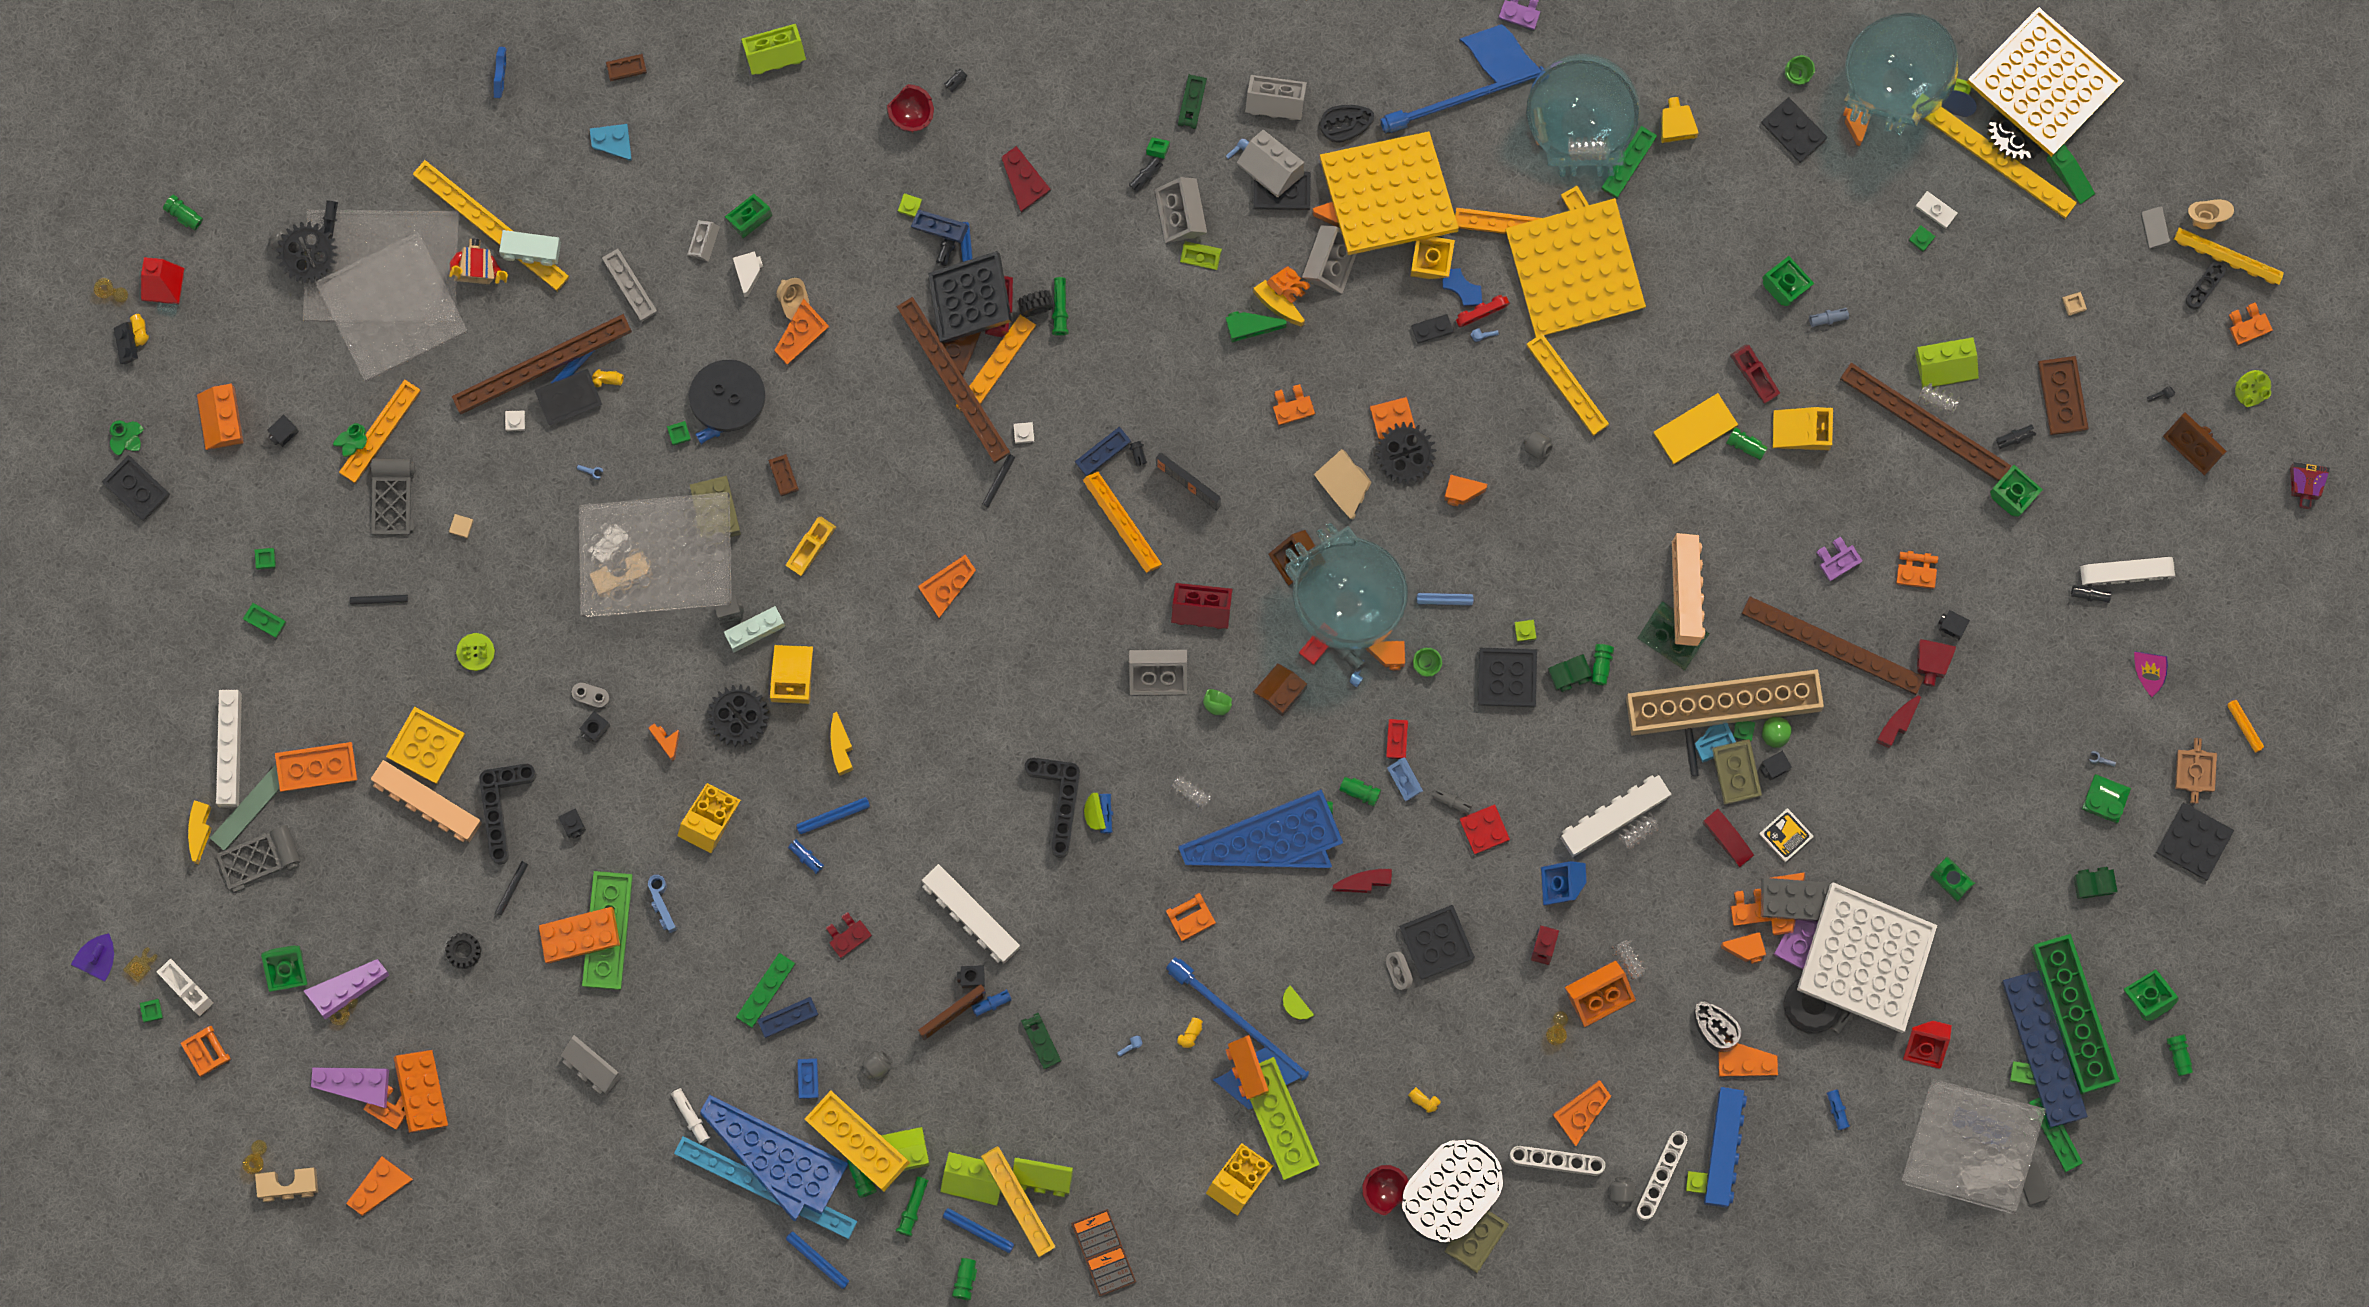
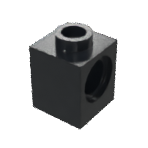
[267,414,299,447]
[1938,610,1970,640]
[579,711,610,743]
[1760,750,1792,781]
[957,965,985,988]

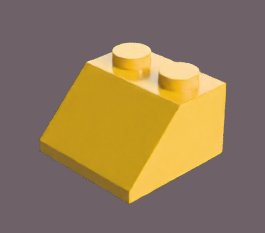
[1411,237,1455,279]

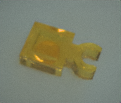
[123,947,158,983]

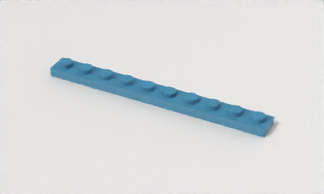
[674,1136,857,1239]

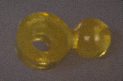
[94,278,128,302]
[329,997,358,1025]
[1546,1011,1568,1045]
[242,1140,267,1174]

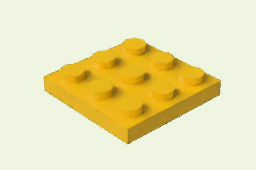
[386,707,466,784]

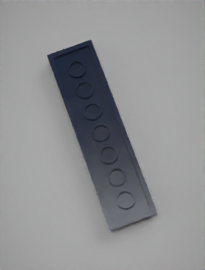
[2002,970,2088,1128]

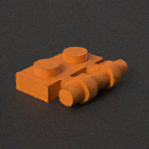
[1896,551,1938,589]

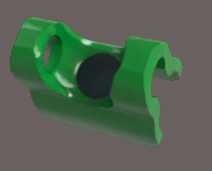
[1930,856,1976,902]

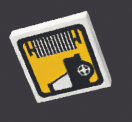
[1759,808,1814,862]

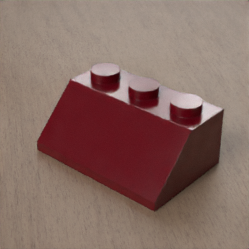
[1171,583,1233,629]

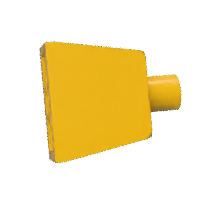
[1661,97,1698,143]

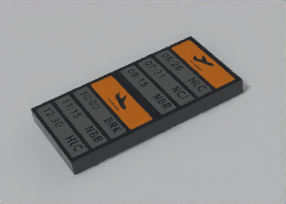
[1156,453,1221,511]

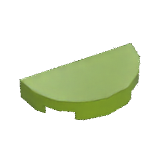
[1084,793,1106,830]
[1283,986,1314,1020]

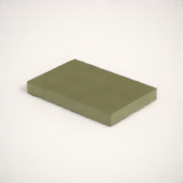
[1712,739,1762,804]
[1444,1210,1509,1273]

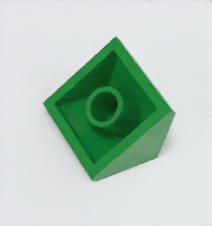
[725,194,772,238]

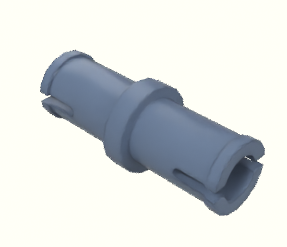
[1809,308,1849,327]

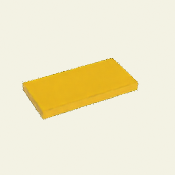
[1653,393,1738,465]

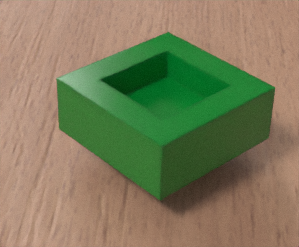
[1146,137,1170,159]
[1908,225,1936,252]
[667,421,691,446]
[255,548,276,570]
[1733,721,1755,742]
[140,999,164,1023]

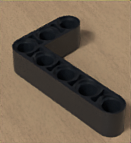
[1025,757,1080,858]
[479,764,537,865]

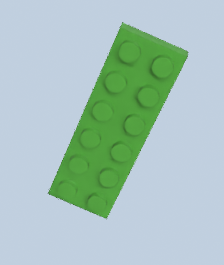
[582,871,633,990]

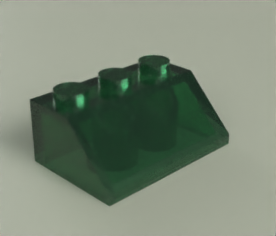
[1638,601,1710,670]

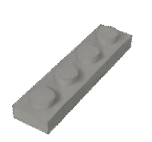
[602,249,658,322]

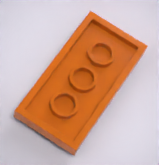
[275,742,357,792]
[539,907,620,964]
[393,1050,448,1133]

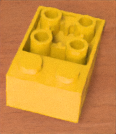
[1773,407,1833,450]
[770,645,813,704]
[677,783,741,853]
[1206,1143,1274,1216]

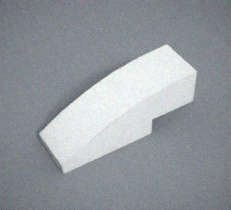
[157,959,213,1016]

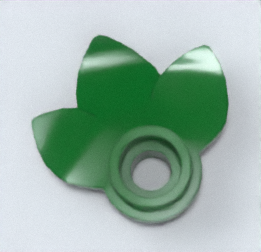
[110,420,144,456]
[333,423,367,457]

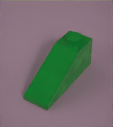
[2046,144,2095,204]
[1225,311,1287,343]

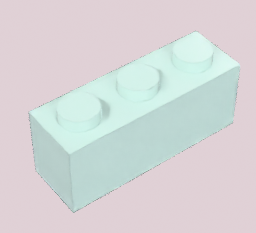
[499,230,561,266]
[724,606,785,652]

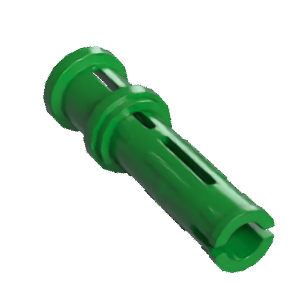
[1052,277,1069,336]
[895,1177,929,1237]

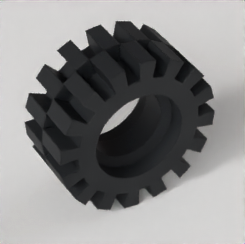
[1017,290,1054,317]
[445,932,482,969]

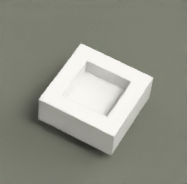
[505,411,525,431]
[1014,422,1034,444]

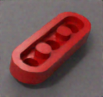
[1456,295,1510,328]

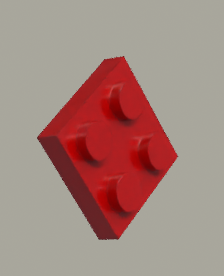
[1459,804,1510,855]

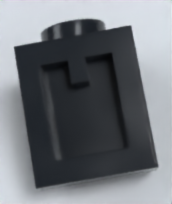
[558,808,586,839]

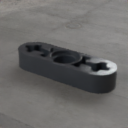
[2186,261,2226,309]

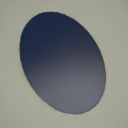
[1940,90,1977,117]

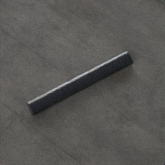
[982,454,1015,507]
[350,595,408,605]
[1685,728,1699,777]
[495,861,528,916]

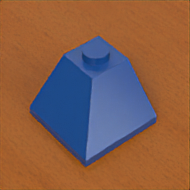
[1541,861,1587,905]

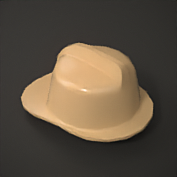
[2188,199,2234,230]
[777,278,809,320]

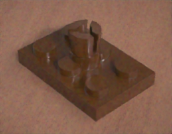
[2163,412,2227,476]

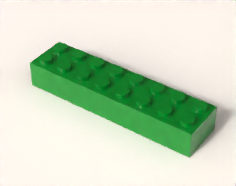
[2031,934,2120,1095]

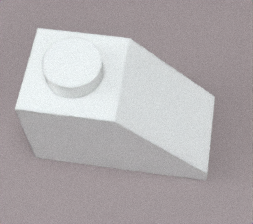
[733,252,763,297]

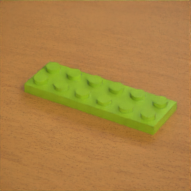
[1250,1057,1320,1180]

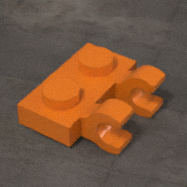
[1266,266,1311,303]
[2229,303,2273,346]
[1273,384,1315,426]
[1730,889,1771,926]
[363,1085,406,1130]

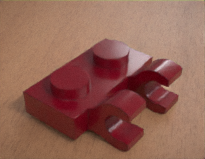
[826,912,872,958]

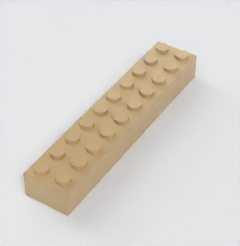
[1626,669,1824,736]

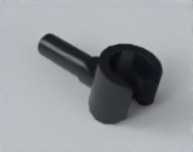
[2147,386,2175,401]

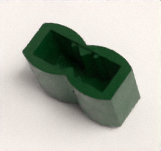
[1548,654,1592,692]
[2074,867,2118,899]

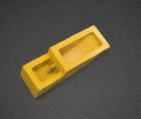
[1253,280,1305,327]
[786,517,837,576]
[831,712,853,776]
[188,800,212,865]

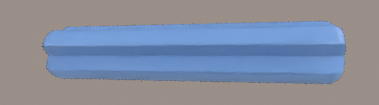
[1417,593,1473,605]

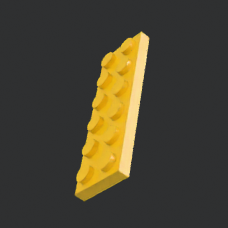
[805,1091,910,1191]

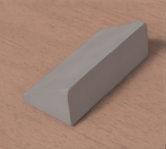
[2141,206,2170,249]
[687,220,720,262]

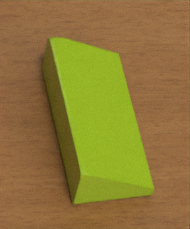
[1180,241,1222,270]

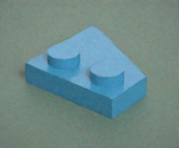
[590,124,632,161]
[1695,723,1736,763]

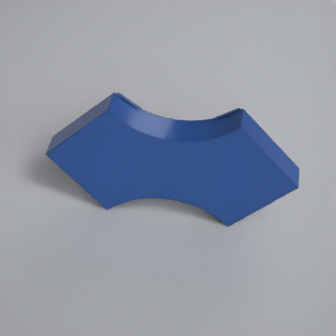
[494,47,506,98]
[1442,268,1482,306]

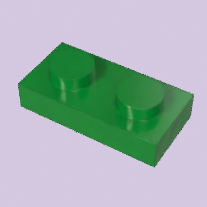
[243,603,286,639]

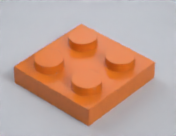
[1370,397,1415,444]

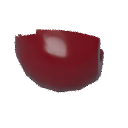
[886,84,934,132]
[1362,1165,1409,1215]

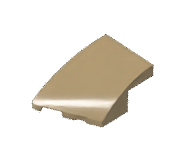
[1314,449,1371,520]

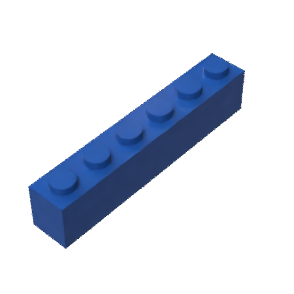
[1704,1087,1747,1208]

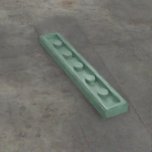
[210,764,280,851]

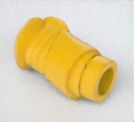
[130,314,149,346]
[592,369,624,387]
[1177,1018,1203,1048]
[1408,1087,1441,1113]

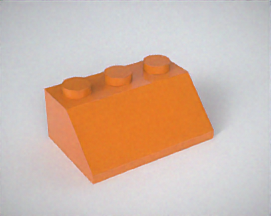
[197,383,244,450]
[1565,961,1636,1027]
[1225,1035,1269,1100]

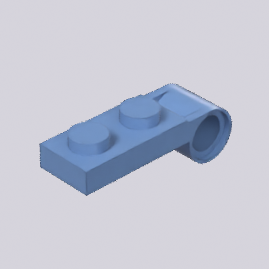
[648,875,677,933]

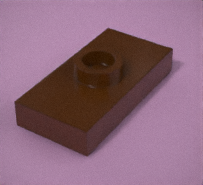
[606,54,647,82]
[768,454,799,497]

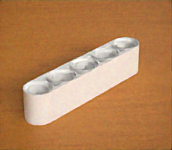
[2080,557,2175,587]
[1636,1131,1687,1221]
[1509,1146,1605,1176]

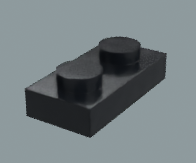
[1411,314,1453,344]
[114,322,138,364]

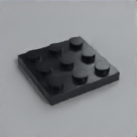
[1478,648,1537,707]
[2156,802,2234,881]
[1399,905,1475,980]

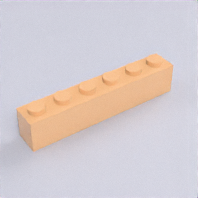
[1672,533,1705,646]
[371,760,482,842]

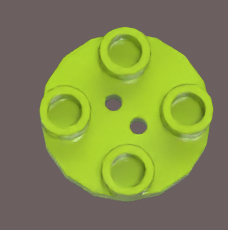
[2235,370,2271,407]
[456,633,495,671]

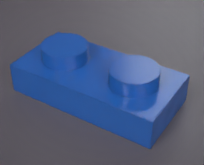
[797,1059,819,1099]

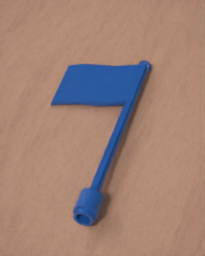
[1380,24,1545,133]
[1166,957,1309,1110]

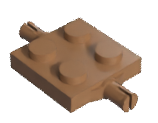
[2175,738,2217,804]

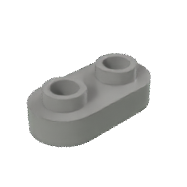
[572,683,610,708]
[1386,951,1413,990]

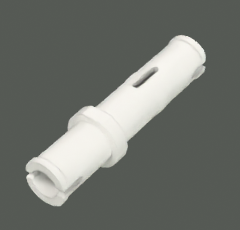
[671,1088,710,1144]

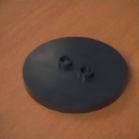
[689,360,766,432]

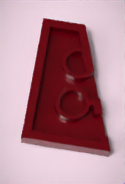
[1001,146,1051,212]

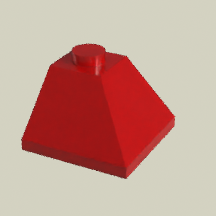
[141,257,185,304]
[1903,1021,1952,1069]

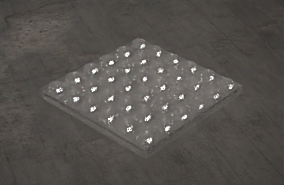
[316,232,468,382]
[1901,1079,2046,1215]

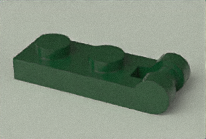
[1178,74,1207,129]
[1021,1013,1061,1070]

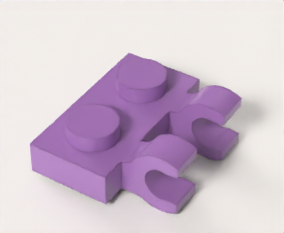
[1499,0,1541,30]
[1817,537,1862,582]

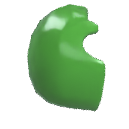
[1785,55,1815,86]
[1413,648,1442,677]
[1203,689,1232,715]
[1762,717,1791,748]

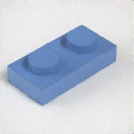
[1387,758,1423,801]

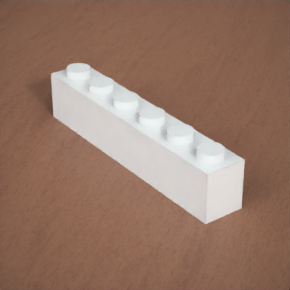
[216,690,242,807]
[1560,775,1671,857]
[922,864,1020,964]

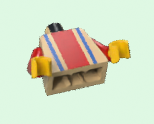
[449,238,508,284]

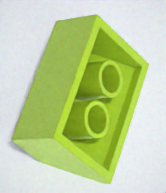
[741,24,806,75]
[1915,337,1979,389]
[881,1127,930,1171]
[940,1152,1001,1206]
[1013,1158,1073,1197]

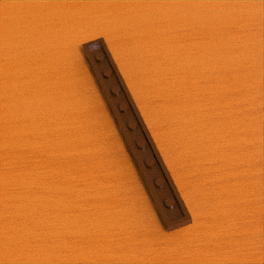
[896,297,1011,464]
[452,314,632,415]
[1840,363,2011,482]
[1742,596,1924,695]

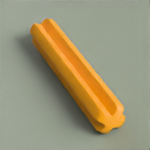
[2227,700,2264,753]

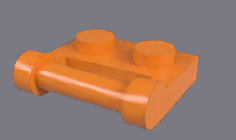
[1165,893,1216,941]
[181,1026,231,1077]

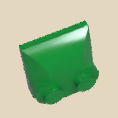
[1762,256,1814,306]
[1990,465,2043,517]
[2081,774,2131,824]
[261,946,308,992]
[2124,969,2179,1021]

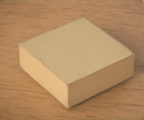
[2062,292,2087,316]
[449,514,474,538]

